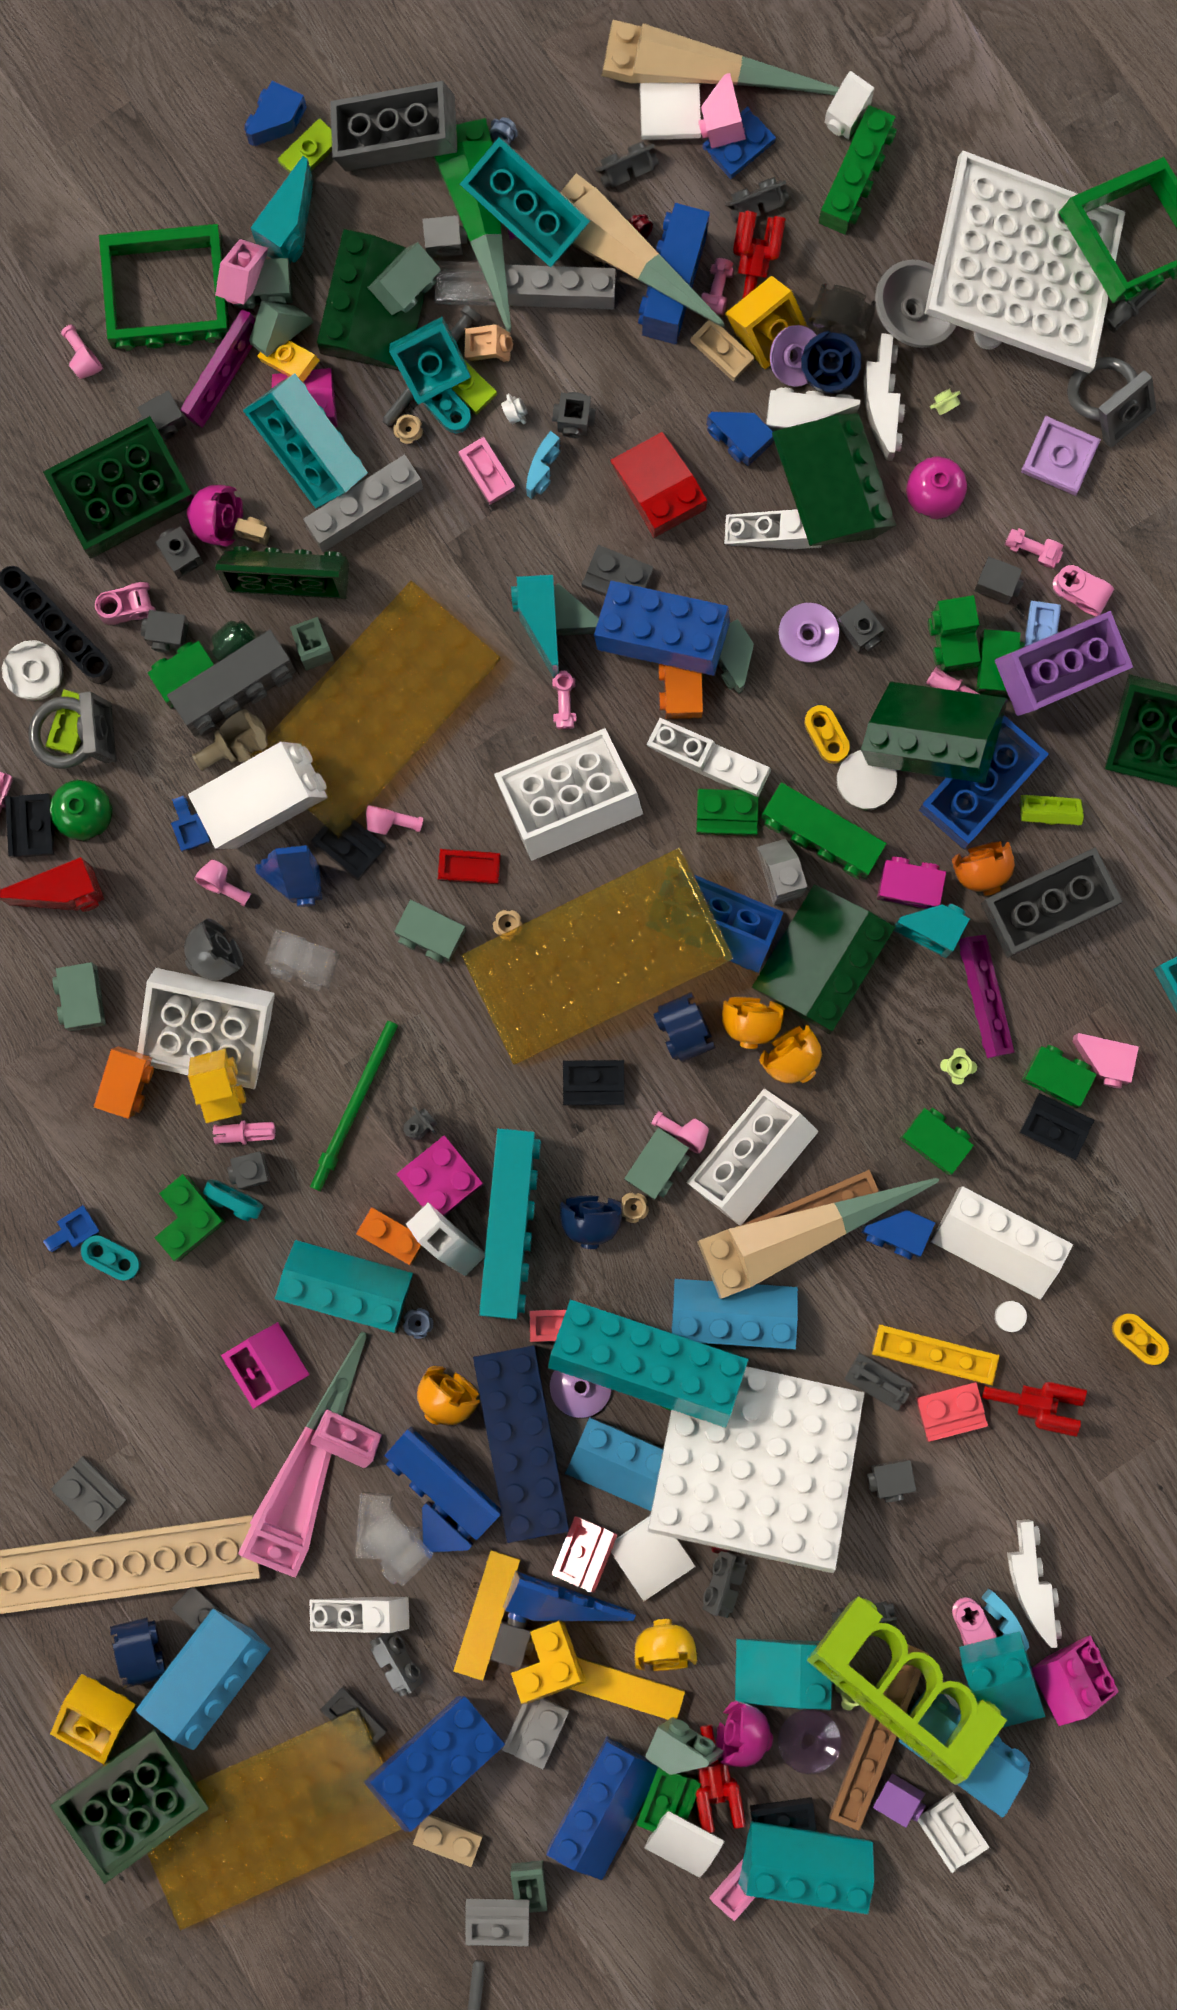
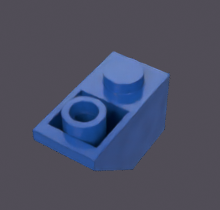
[244,81,307,146]
[706,412,774,467]
[861,1210,935,1260]

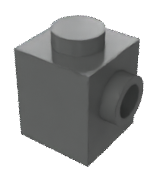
[137,390,187,440]
[155,526,204,579]
[974,556,1024,604]
[837,600,885,653]
[141,610,189,653]
[227,1151,272,1190]
[867,1459,916,1503]
[491,1618,534,1668]

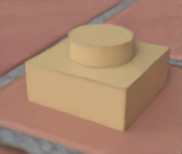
[235,517,270,546]

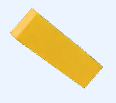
[871,1324,1000,1385]
[453,1550,520,1681]
[569,1657,685,1720]

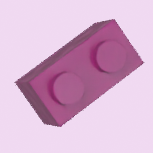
[877,857,946,909]

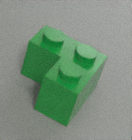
[928,595,981,673]
[154,1174,226,1262]

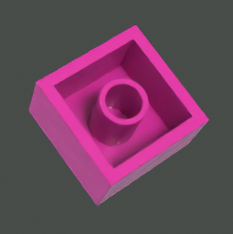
[396,1135,484,1217]

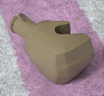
[192,709,268,771]

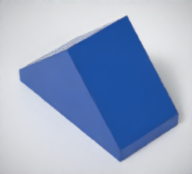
[422,1501,473,1552]

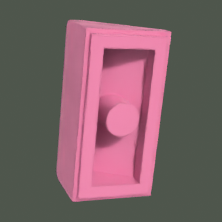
[311,1410,382,1468]

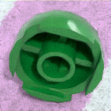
[50,779,113,841]

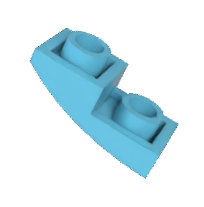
[526,431,561,499]
[981,1588,1030,1651]

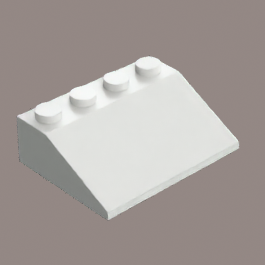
[494,728,643,861]
[137,968,275,1089]

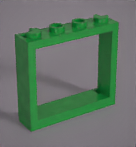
[1059,157,1177,303]
[99,224,230,351]

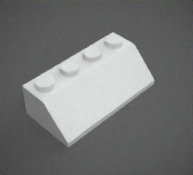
[686,1089,819,1226]
[931,1186,1073,1300]

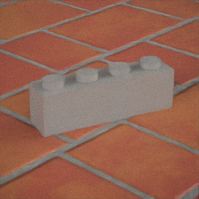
[495,265,615,310]
[303,454,423,553]

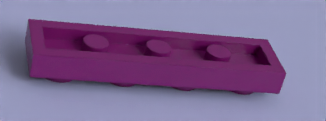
[180,310,256,428]
[958,935,1015,1058]

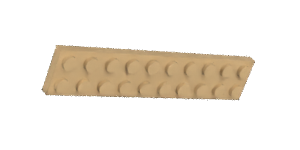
[0,1515,261,1614]

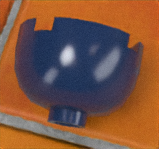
[801,332,861,394]
[560,1195,622,1249]

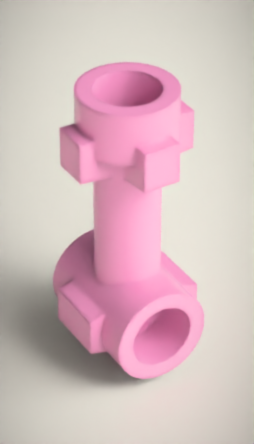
[701,258,734,315]
[1005,528,1063,568]
[552,671,576,729]

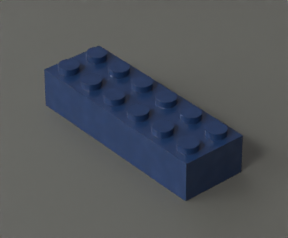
[473,1345,569,1543]

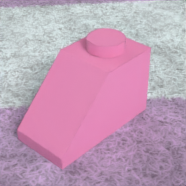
[698,73,746,149]
[215,239,268,305]
[1072,1033,1139,1088]

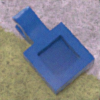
[171,795,211,852]
[43,1205,101,1252]

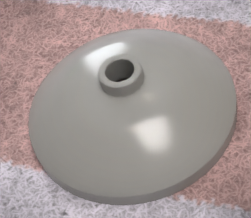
[875,260,957,348]

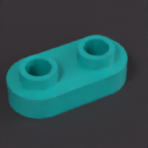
[423,388,471,433]
[203,1179,263,1221]
[81,1235,141,1281]

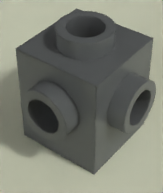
[552,392,596,438]

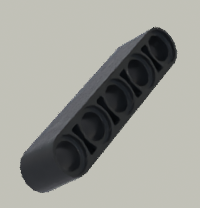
[0,566,113,684]

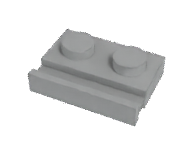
[502,1698,569,1769]
[465,1899,529,1946]

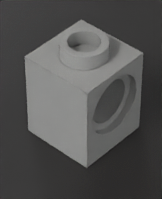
[422,215,467,258]

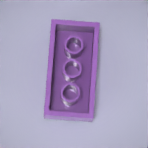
[994,611,1133,716]

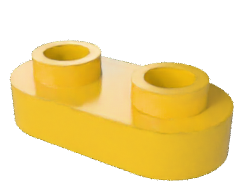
[804,705,850,764]
[1112,1314,1169,1365]

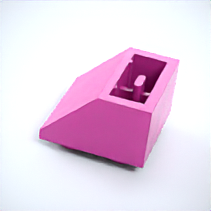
[221,1322,310,1409]
[1031,1635,1119,1726]

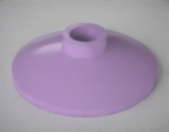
[770,325,816,386]
[779,603,839,663]
[550,1370,611,1418]

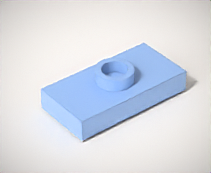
[1024,601,1061,646]

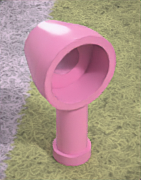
[61,325,103,379]
[366,805,423,835]
[194,860,251,907]
[651,1111,709,1153]

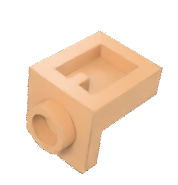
[464,324,513,362]

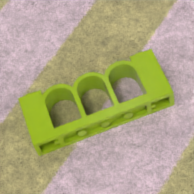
[807,1596,1007,1785]

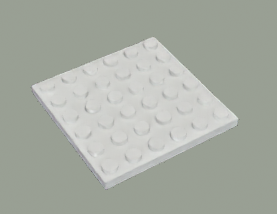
[924,151,1125,373]
[647,1366,864,1573]

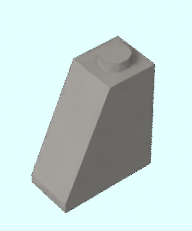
[756,839,807,905]

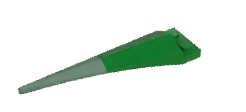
[434,118,511,333]

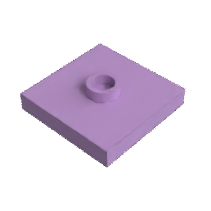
[1021,416,1101,496]

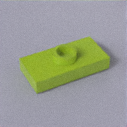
[278,118,332,173]
[451,360,497,415]
[45,689,81,755]
[1019,795,1084,825]

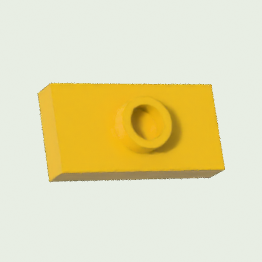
[257,341,320,382]

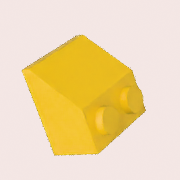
[726,276,808,369]
[50,1674,136,1765]

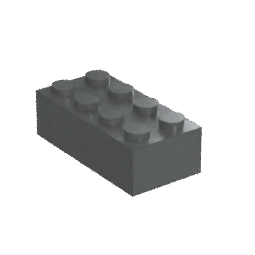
[330,81,457,172]
[167,629,296,737]
[981,847,1123,959]

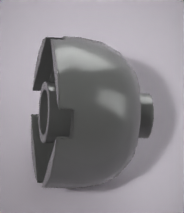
[184,918,244,981]

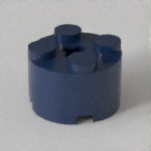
[653,992,716,1063]
[110,1617,166,1689]

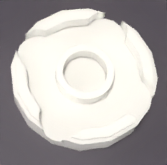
[2,640,64,701]
[836,750,897,810]

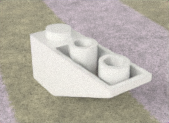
[766,387,860,432]
[724,509,821,549]
[406,1202,485,1276]
[309,1597,409,1633]

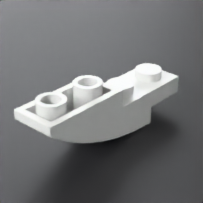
[864,333,905,461]
[647,718,771,797]
[1007,1519,1062,1648]

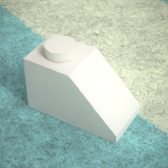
[825,71,875,139]

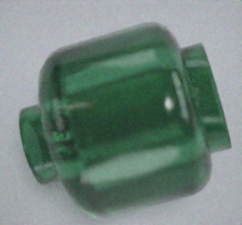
[211,620,257,661]

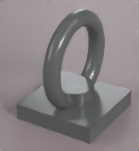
[1067,357,1156,448]
[28,692,117,769]

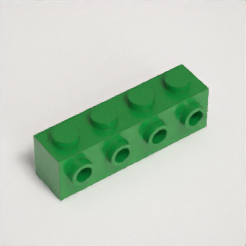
[818,105,898,235]

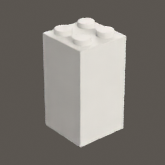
[188,742,328,849]

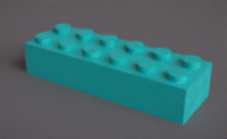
[479,1128,541,1319]
[548,1299,748,1428]

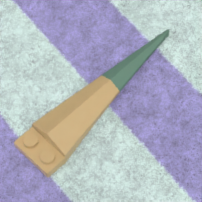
[601,20,839,95]
[560,173,724,326]
[697,1178,939,1299]

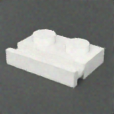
[918,1792,990,1873]

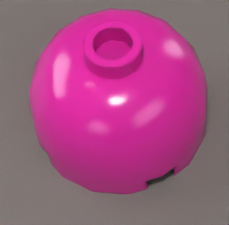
[906,456,967,519]
[187,485,243,547]
[716,1701,773,1767]

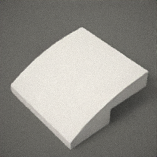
[640,83,701,140]
[611,1516,695,1601]
[644,1811,724,1878]

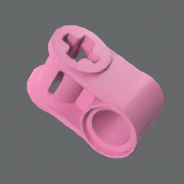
[1052,565,1114,616]
[95,582,156,625]
[952,1597,997,1646]

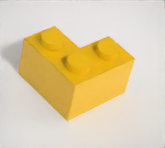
[188,1048,246,1123]
[511,1621,585,1704]

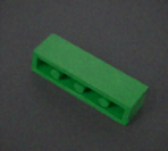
[761,782,887,879]

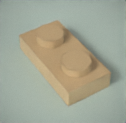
[690,320,755,382]
[413,1815,483,1867]

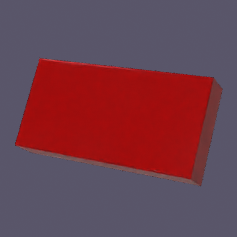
[438,849,501,885]

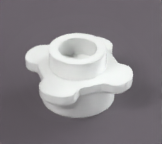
[502,393,527,425]

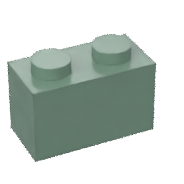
[368,242,441,315]
[394,899,466,963]
[52,962,106,1031]
[624,1127,690,1200]

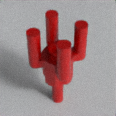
[733,211,786,299]
[982,1382,1087,1437]
[696,1724,746,1833]

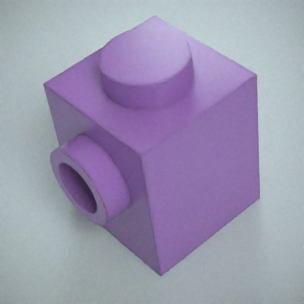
[873,1774,926,1828]

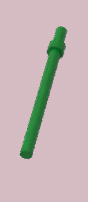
[310,1020,398,1192]

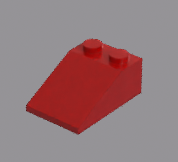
[610,432,707,538]
[0,857,105,912]

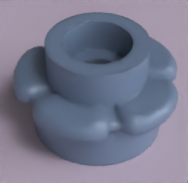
[489,118,518,145]
[403,1308,433,1339]

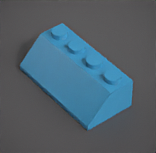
[671,1279,798,1349]
[565,1416,664,1511]
[136,1608,271,1750]
[899,1690,1030,1818]

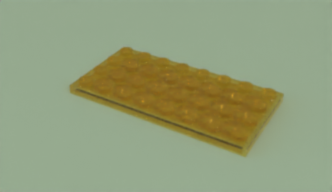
[250,580,501,838]
[461,847,734,1065]
[147,1708,402,1930]

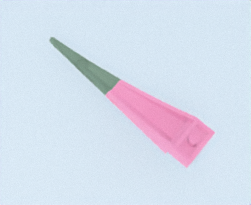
[238,1332,366,1578]

